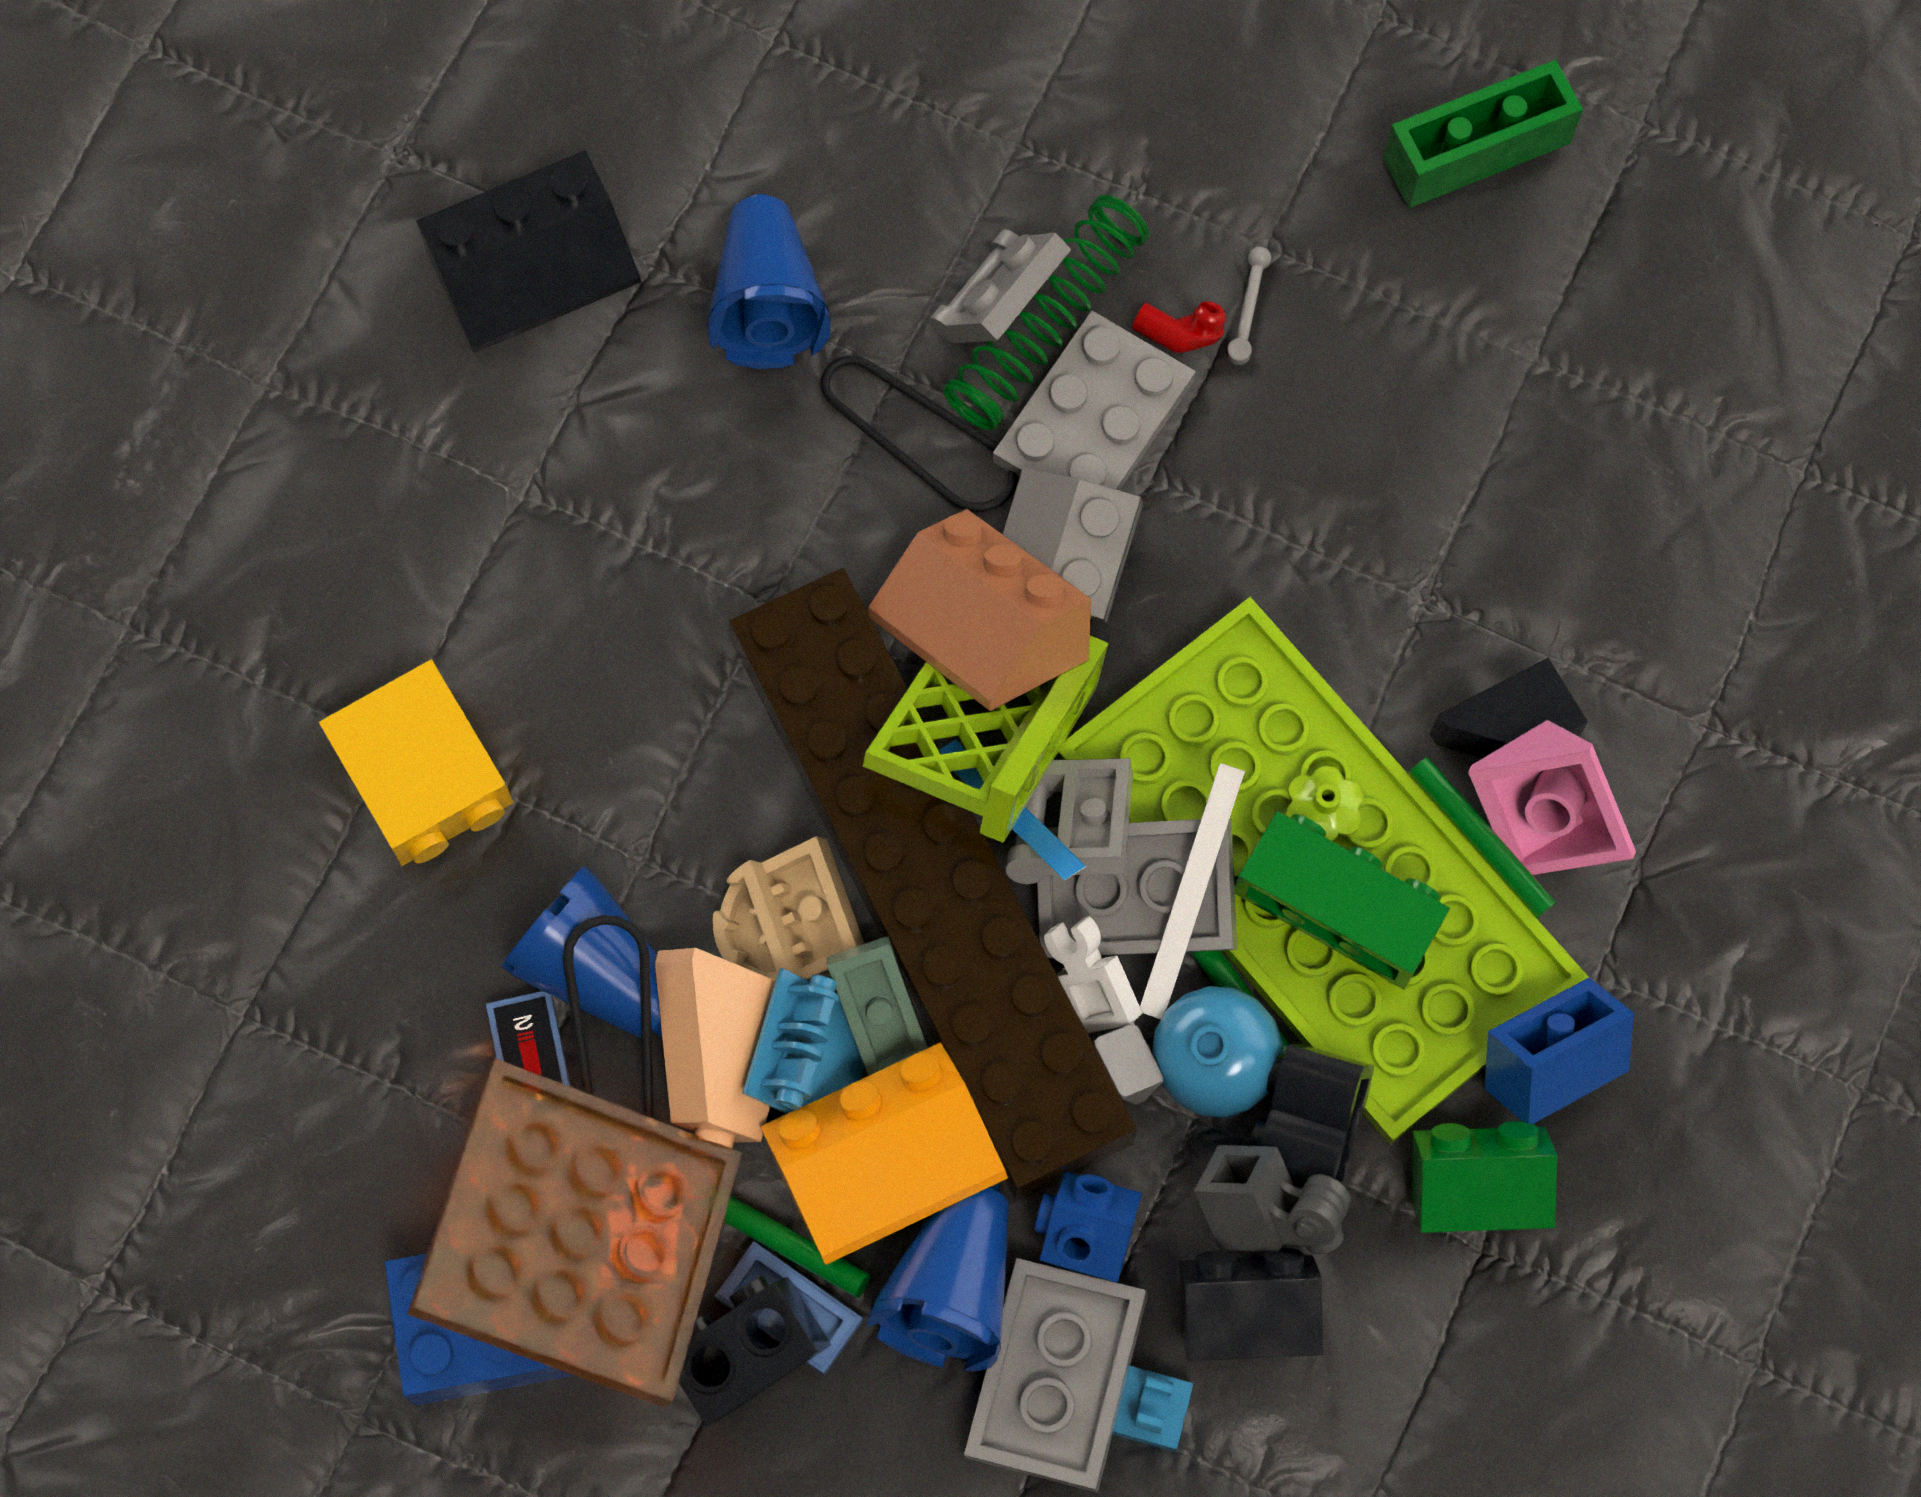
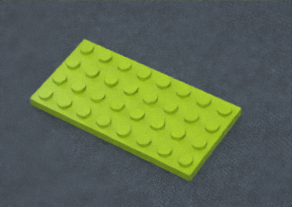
[1056,597,1589,1145]

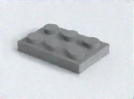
[993,311,1196,491]
[1037,819,1237,959]
[964,1258,1148,1493]

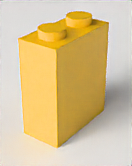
[319,659,514,866]

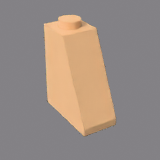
[655,948,776,1151]

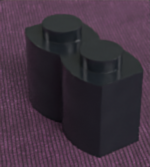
[1250,1044,1374,1188]

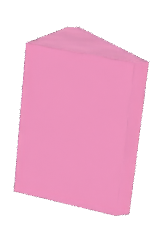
[1468,720,1636,875]

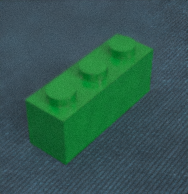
[1383,59,1583,208]
[1235,811,1450,990]

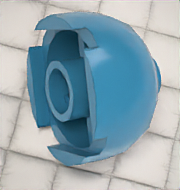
[1152,986,1284,1118]

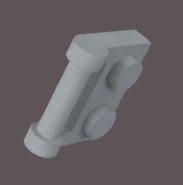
[928,229,1071,343]
[1006,758,1133,884]

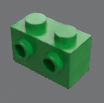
[1411,1121,1557,1233]

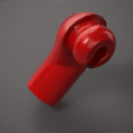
[1132,301,1227,354]

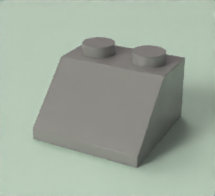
[1003,467,1143,623]

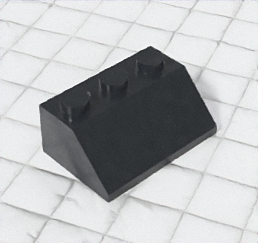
[416,150,641,353]

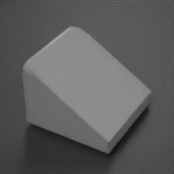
[1094,1023,1164,1105]

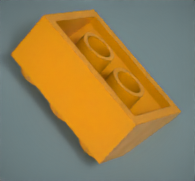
[760,1042,1008,1265]

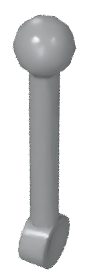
[1227,246,1271,365]

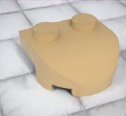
[713,836,865,981]

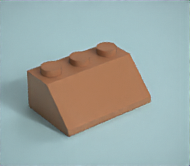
[868,509,1091,711]

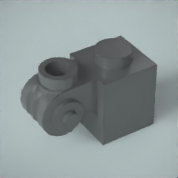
[1194,1145,1351,1254]

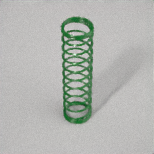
[944,195,1149,430]

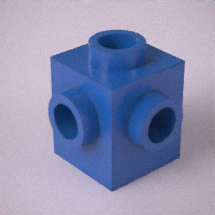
[1034,1171,1142,1283]

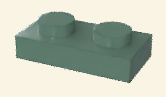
[827,936,929,1076]

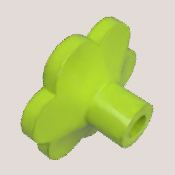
[1286,766,1364,842]

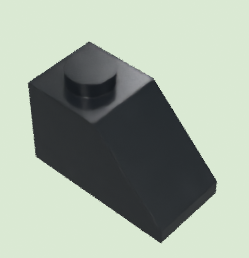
[1430,657,1588,758]

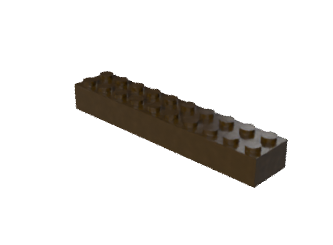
[729,567,1137,1202]

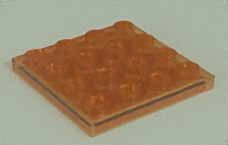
[407,1058,742,1408]

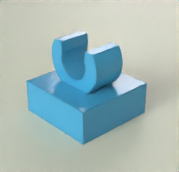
[1113,1366,1194,1452]

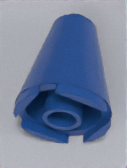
[707,194,830,369]
[501,865,662,1040]
[867,1184,1009,1371]

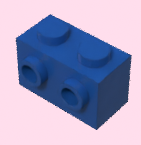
[1485,977,1634,1124]

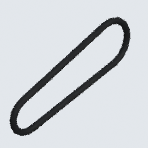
[821,355,1017,513]
[563,915,654,1152]

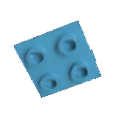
[742,968,865,1114]

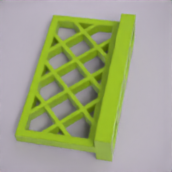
[863,636,1109,843]

